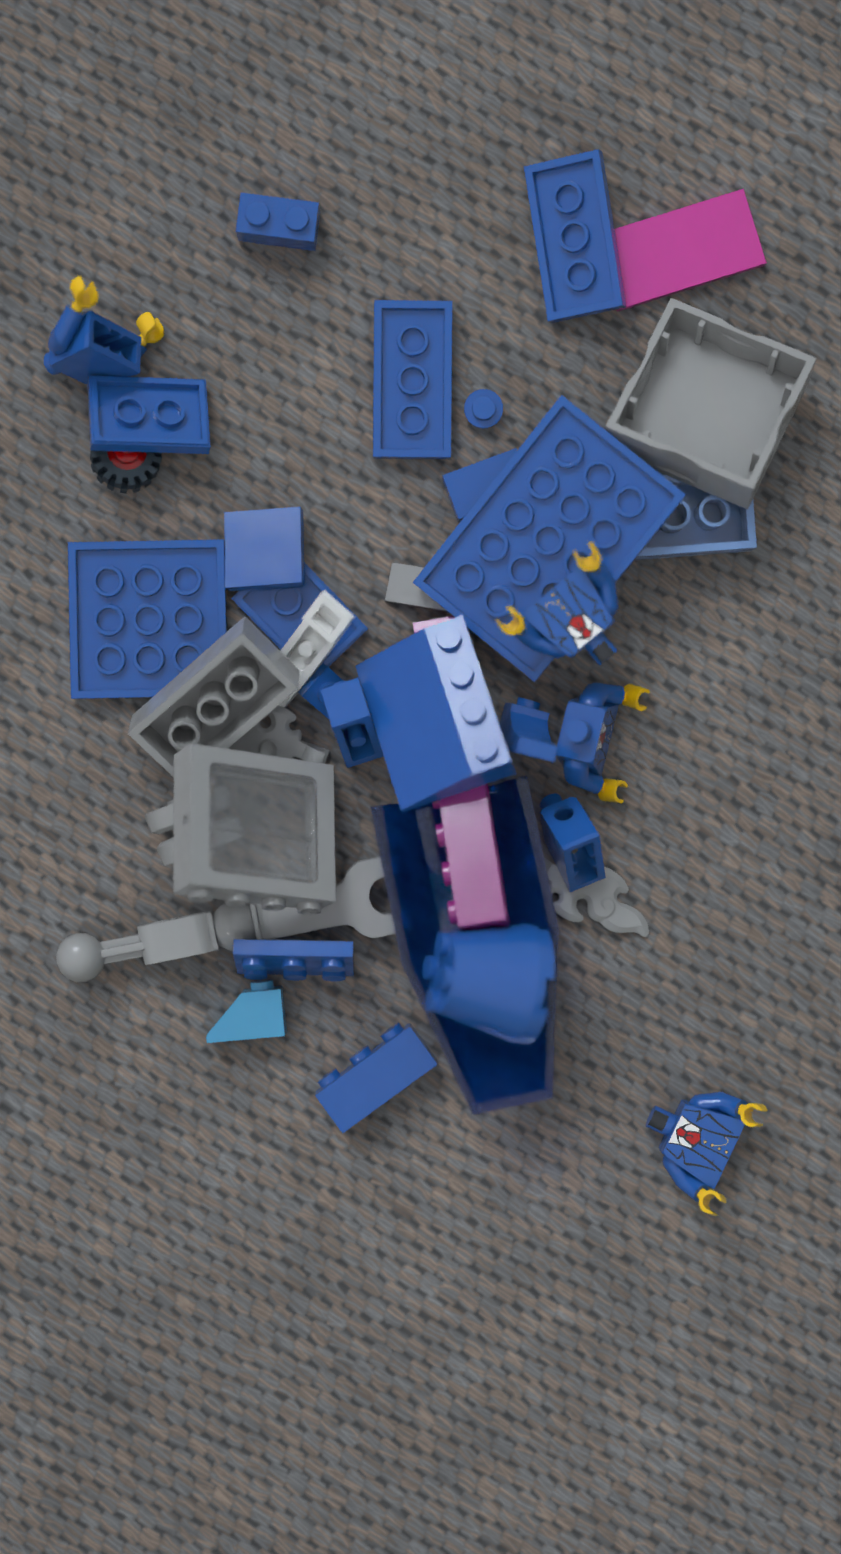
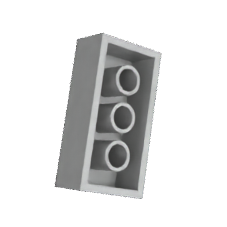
[128,616,300,777]

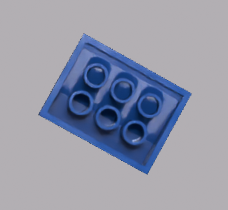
[355,615,516,812]

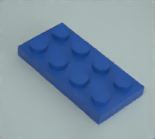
[524,149,626,323]
[373,300,452,459]

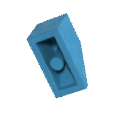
[206,980,287,1043]

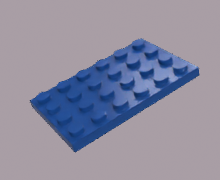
[412,395,687,682]

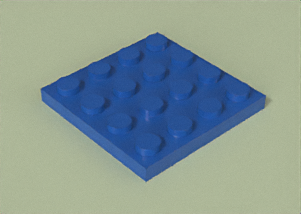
[68,539,227,699]

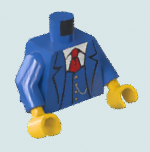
[44,276,164,384]
[496,542,619,666]
[556,683,650,803]
[646,1092,767,1216]

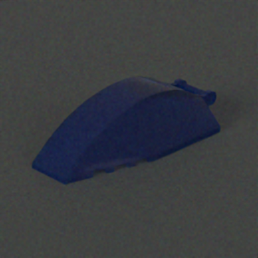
[371,775,559,1114]

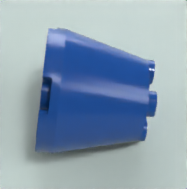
[422,923,555,1045]

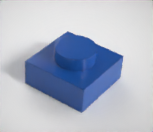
[298,663,344,719]

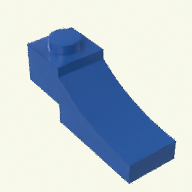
[500,697,558,762]

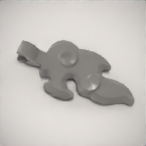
[228,705,330,764]
[523,852,649,937]

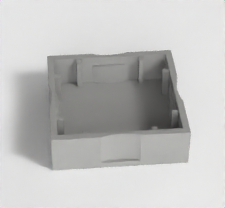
[605,298,817,510]

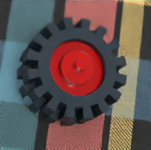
[90,451,162,494]

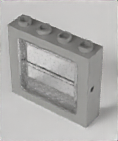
[173,743,336,915]

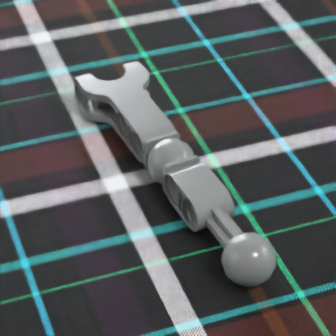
[56,855,412,982]

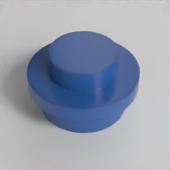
[464,389,503,429]

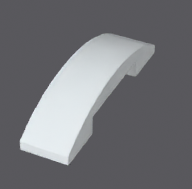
[279,590,355,708]

